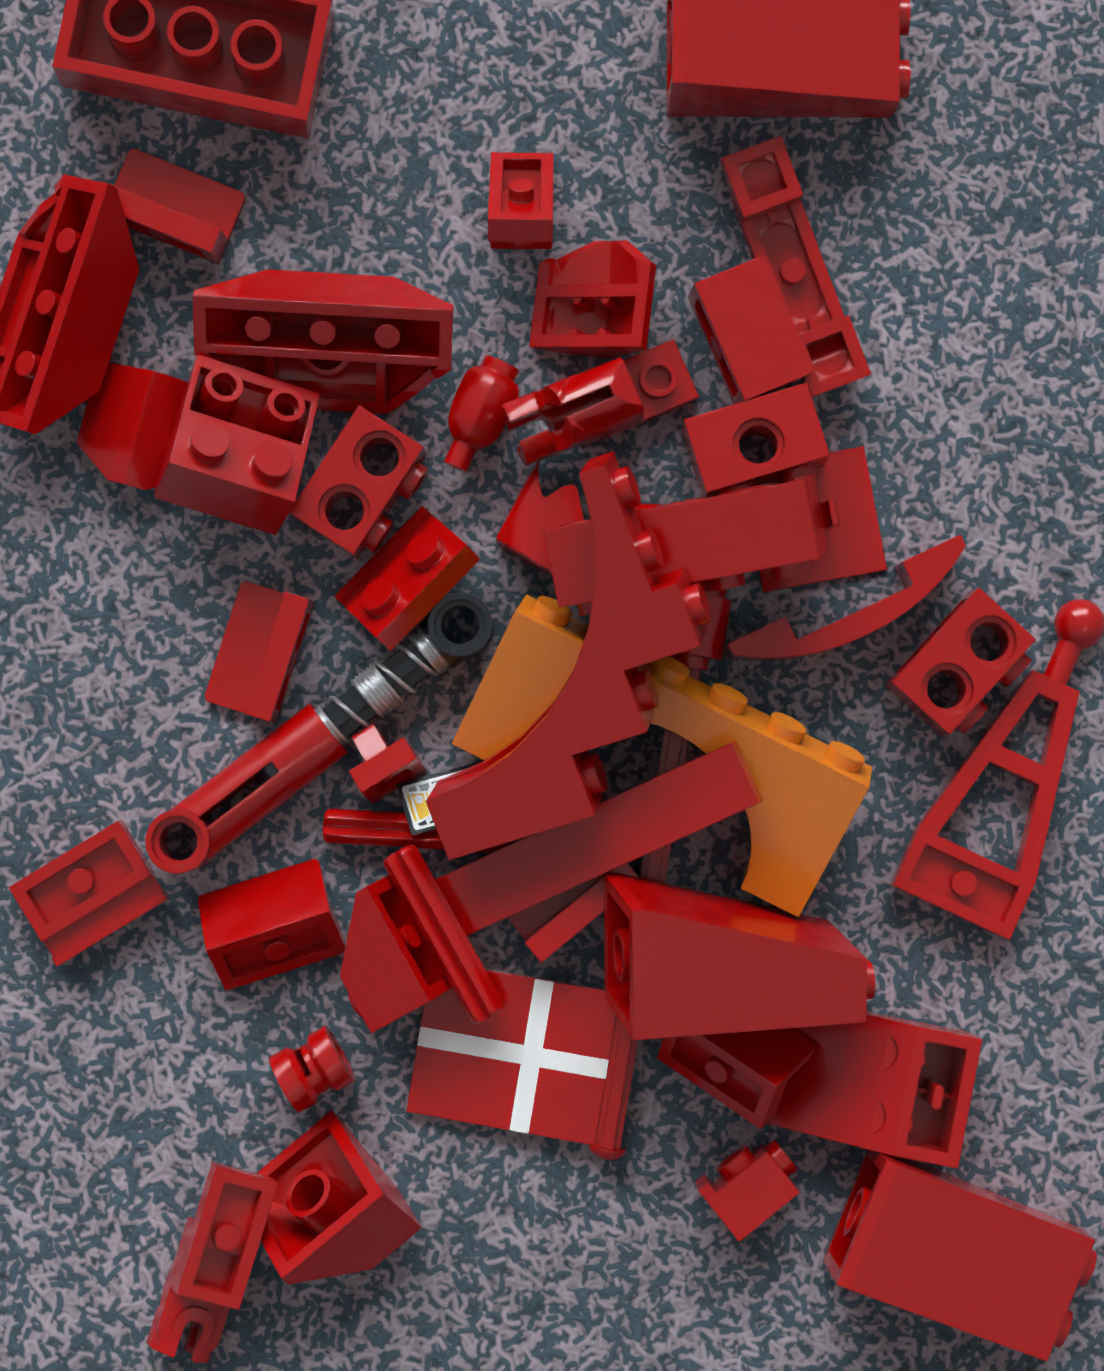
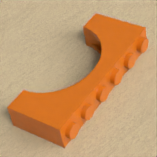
[451,594,872,917]

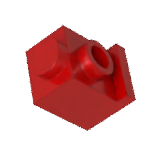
[695,1139,800,1242]

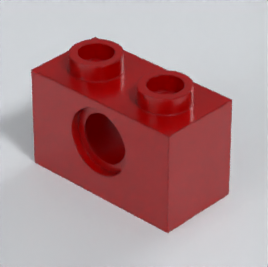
[682,382,830,498]

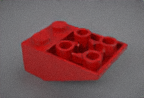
[767,1012,983,1169]

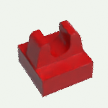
[349,724,427,804]

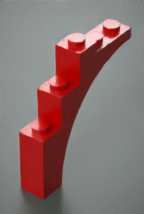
[425,451,712,860]

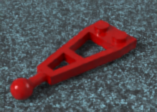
[890,599,1104,940]

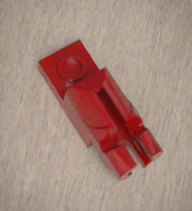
[501,339,699,466]
[146,1162,278,1363]

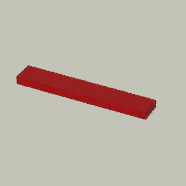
[435,741,763,936]

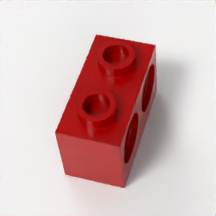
[289,405,429,560]
[884,587,1036,736]

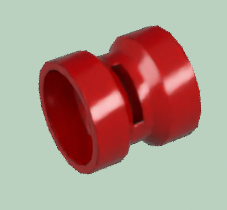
[269,1025,356,1113]

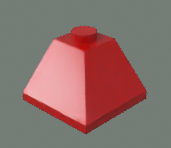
[256,1110,422,1285]

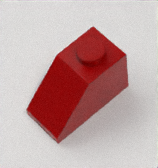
[340,875,452,1033]

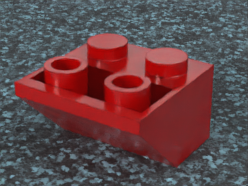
[153,354,320,535]

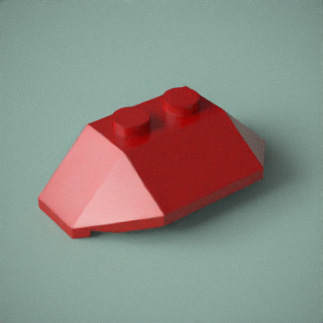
[0,174,139,435]
[193,269,454,414]

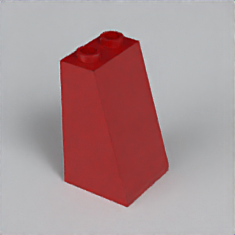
[666,0,911,118]
[604,873,876,1041]
[823,1149,1097,1361]

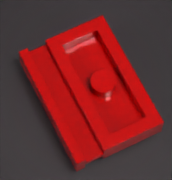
[334,506,480,652]
[8,819,170,967]

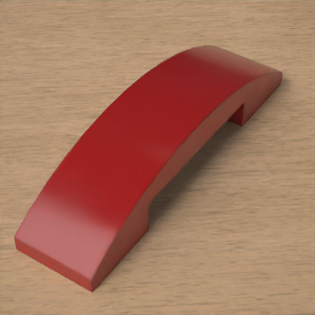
[720,135,871,397]
[724,534,966,661]

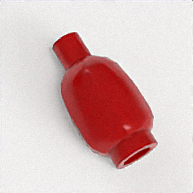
[444,355,519,473]

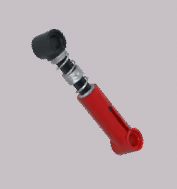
[145,593,493,874]

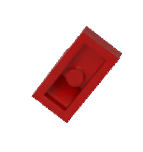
[488,152,554,249]

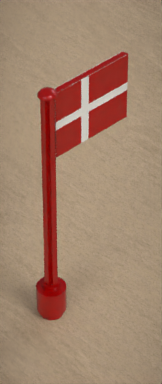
[406,581,732,1160]

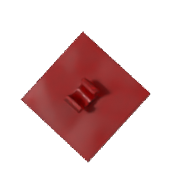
[759,446,887,593]

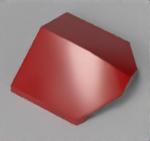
[529,240,657,359]
[76,363,187,491]

